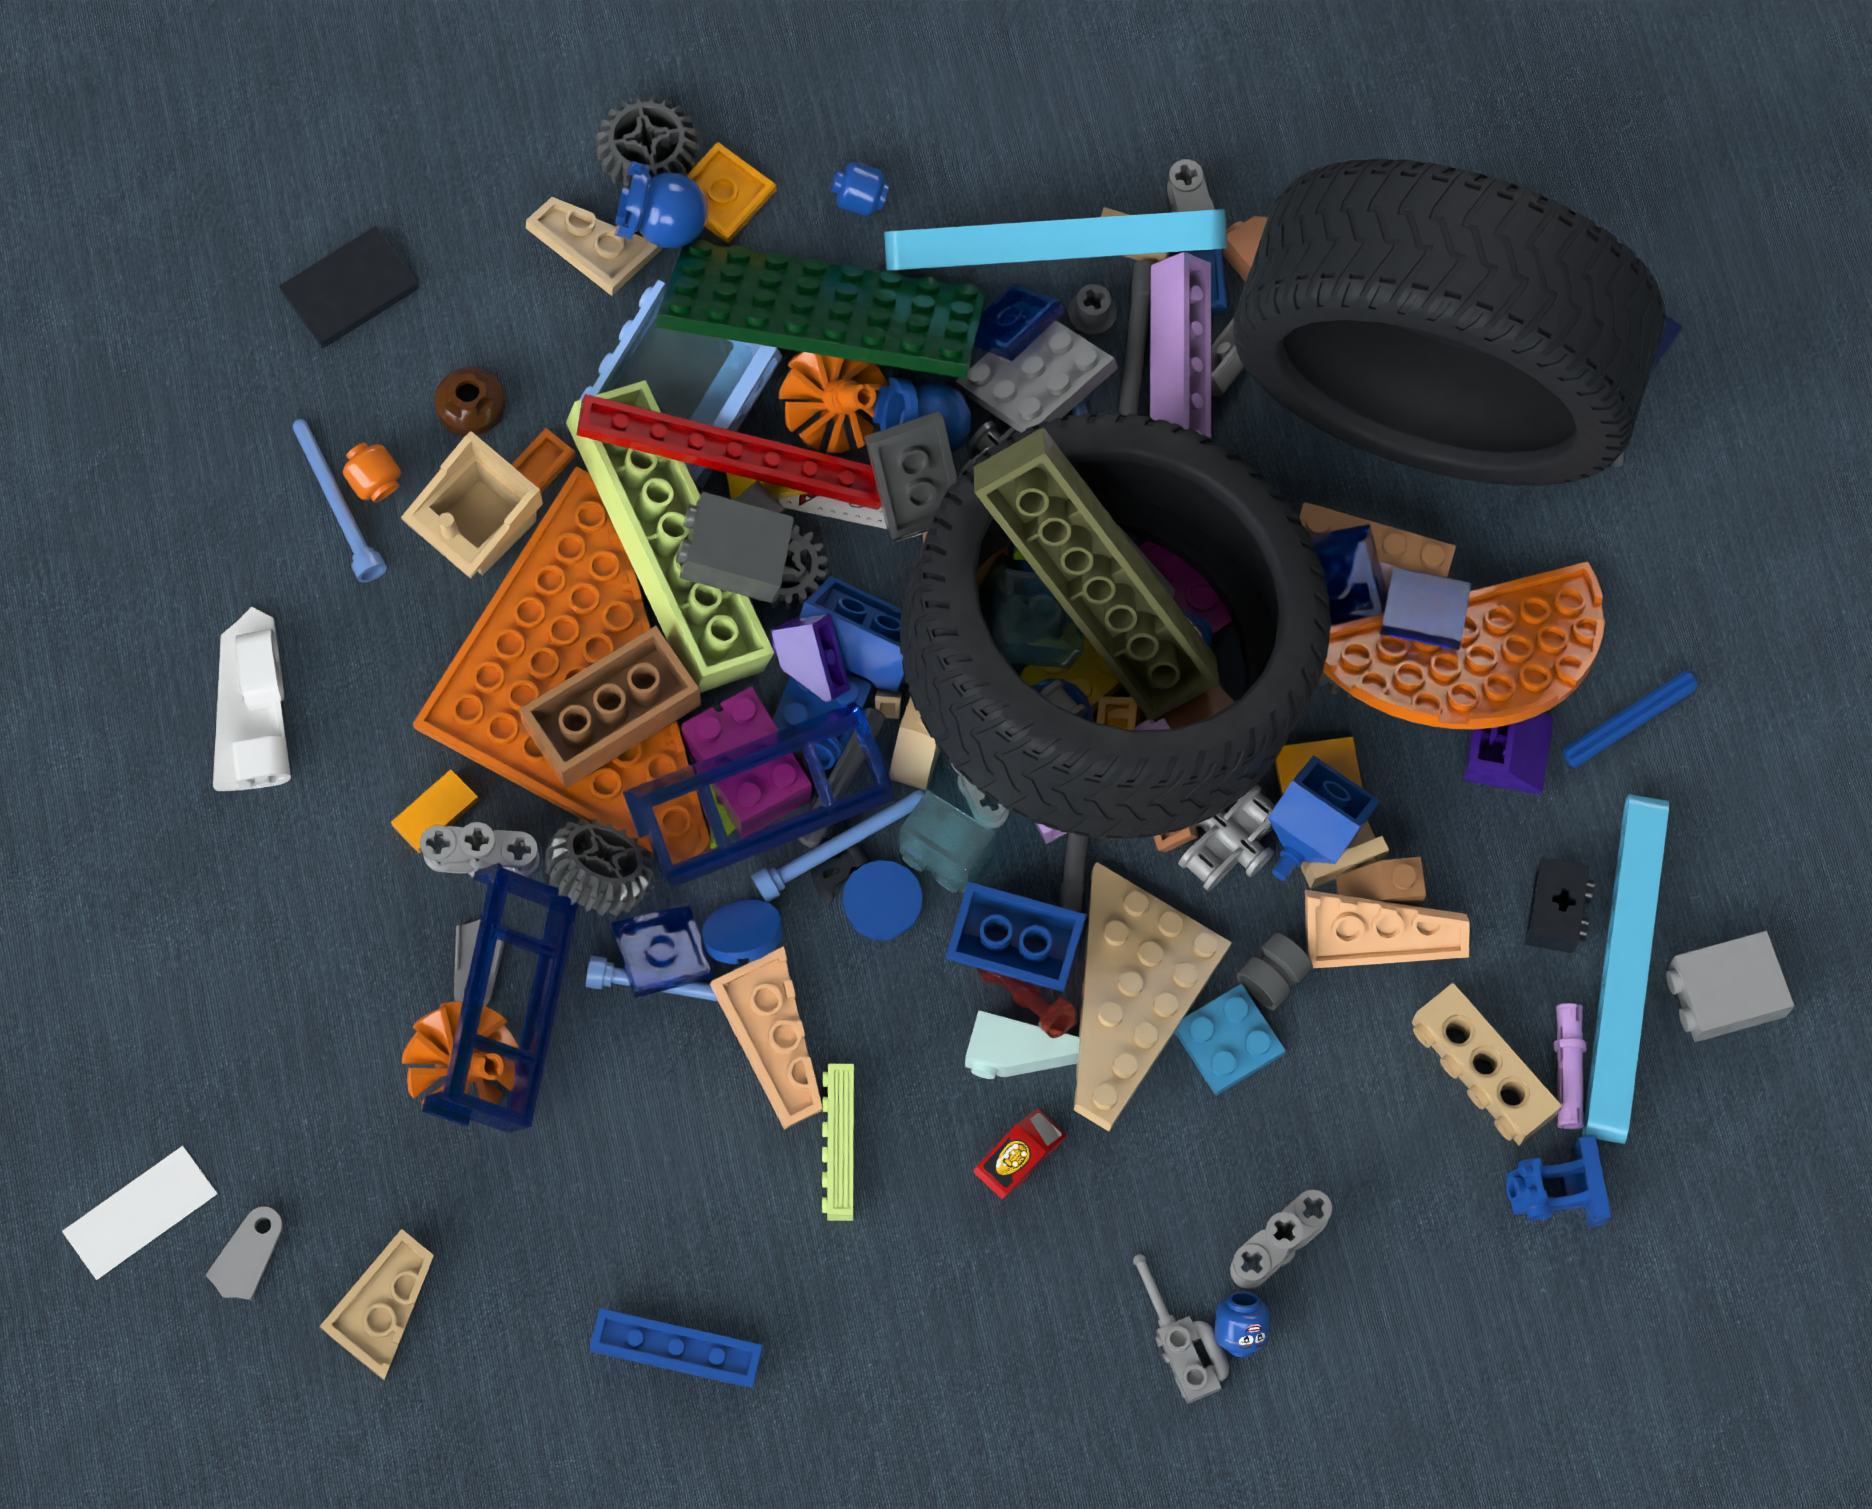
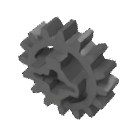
[757,525,828,610]

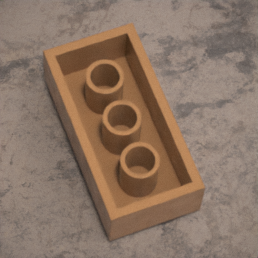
[519,626,701,789]

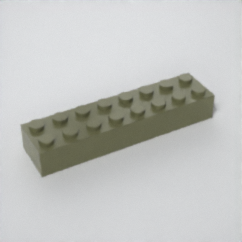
[974,427,1220,720]

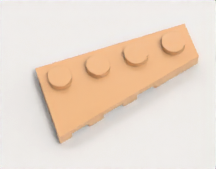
[1305,890,1469,968]
[710,946,823,1130]

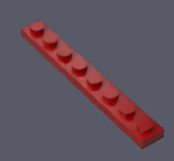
[576,394,881,510]

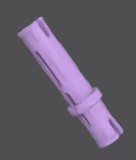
[1553,1003,1587,1129]

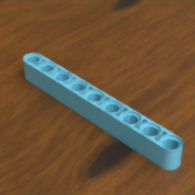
[884,209,1227,271]
[1582,794,1669,1144]

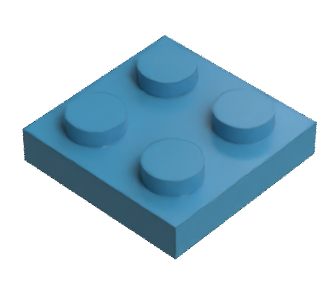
[1174,984,1286,1096]

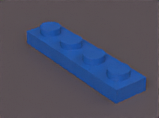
[589,1308,763,1389]

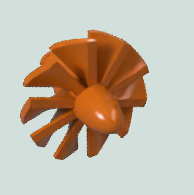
[779,352,889,453]
[402,1001,520,1121]

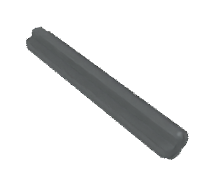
[798,708,885,848]

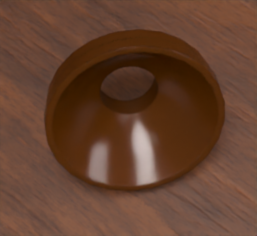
[434,367,506,436]

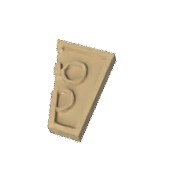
[526,197,663,296]
[320,1229,434,1380]

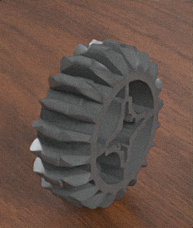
[596,94,699,189]
[544,818,654,916]

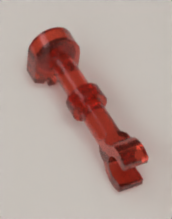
[977,968,1077,1038]

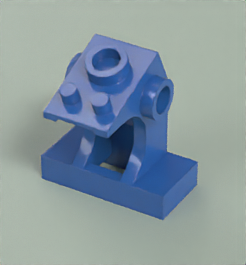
[1506,1135,1611,1227]

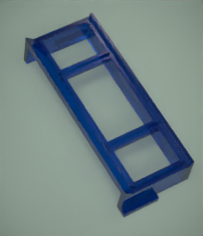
[622,702,896,888]
[422,863,578,1133]

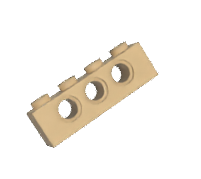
[1412,983,1562,1146]

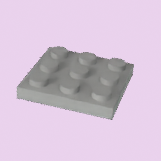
[955,309,1118,433]

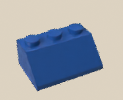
[799,576,905,693]
[945,881,1086,992]

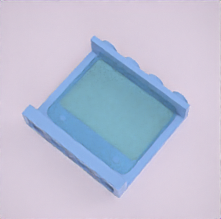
[580,280,783,489]

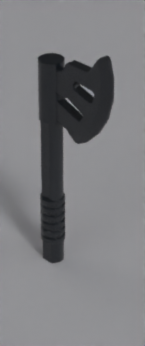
[789,741,870,903]

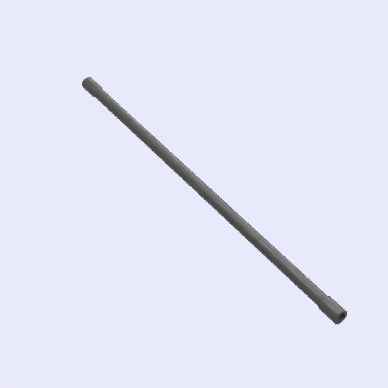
[1058,261,1155,913]

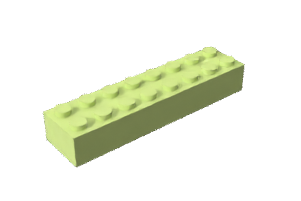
[566,380,774,693]

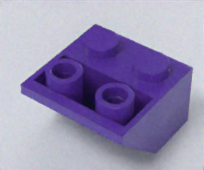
[1462,713,1553,795]

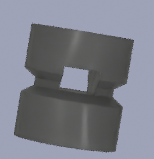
[1236,933,1313,1010]

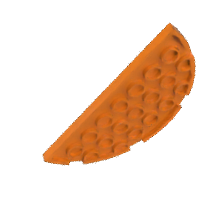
[1323,561,1605,729]

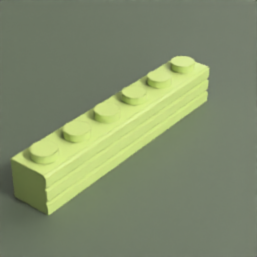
[822,1064,854,1221]

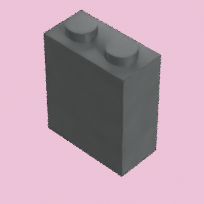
[676,492,794,603]

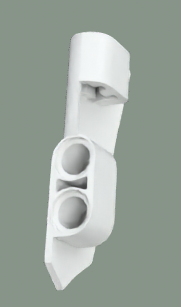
[213,607,291,791]

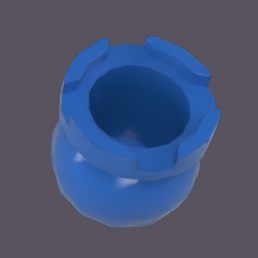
[614,161,708,248]
[873,377,971,453]

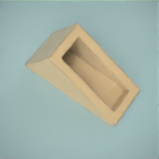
[875,690,902,719]

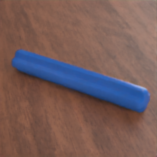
[1562,670,1698,768]

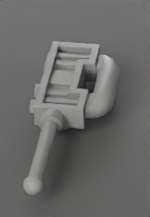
[1133,1254,1230,1404]

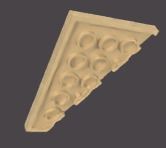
[1074,862,1232,1131]

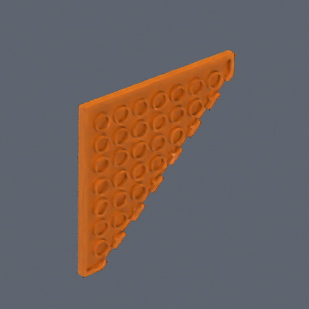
[413,466,711,878]

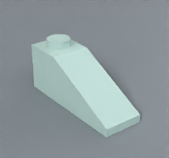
[965,1010,1080,1079]

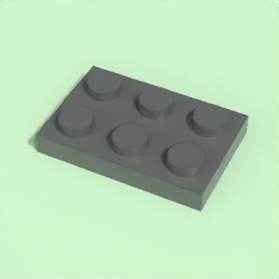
[865,411,957,540]

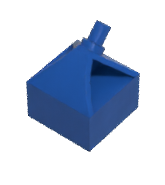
[1268,755,1380,881]

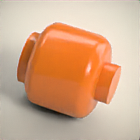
[342,442,401,503]

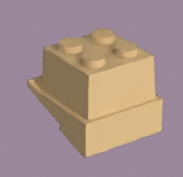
[401,431,543,579]

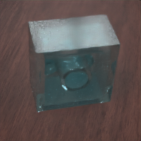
[992,569,1084,669]
[900,790,995,894]

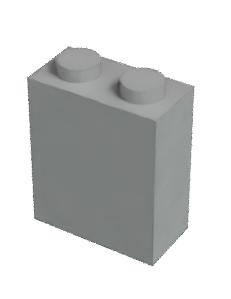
[1666,931,1794,1043]

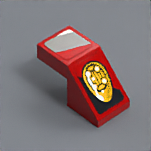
[973,1108,1067,1200]

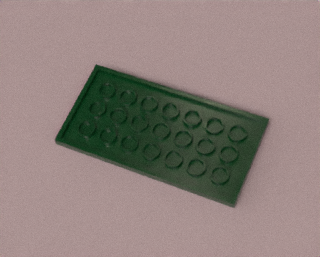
[656,240,987,379]

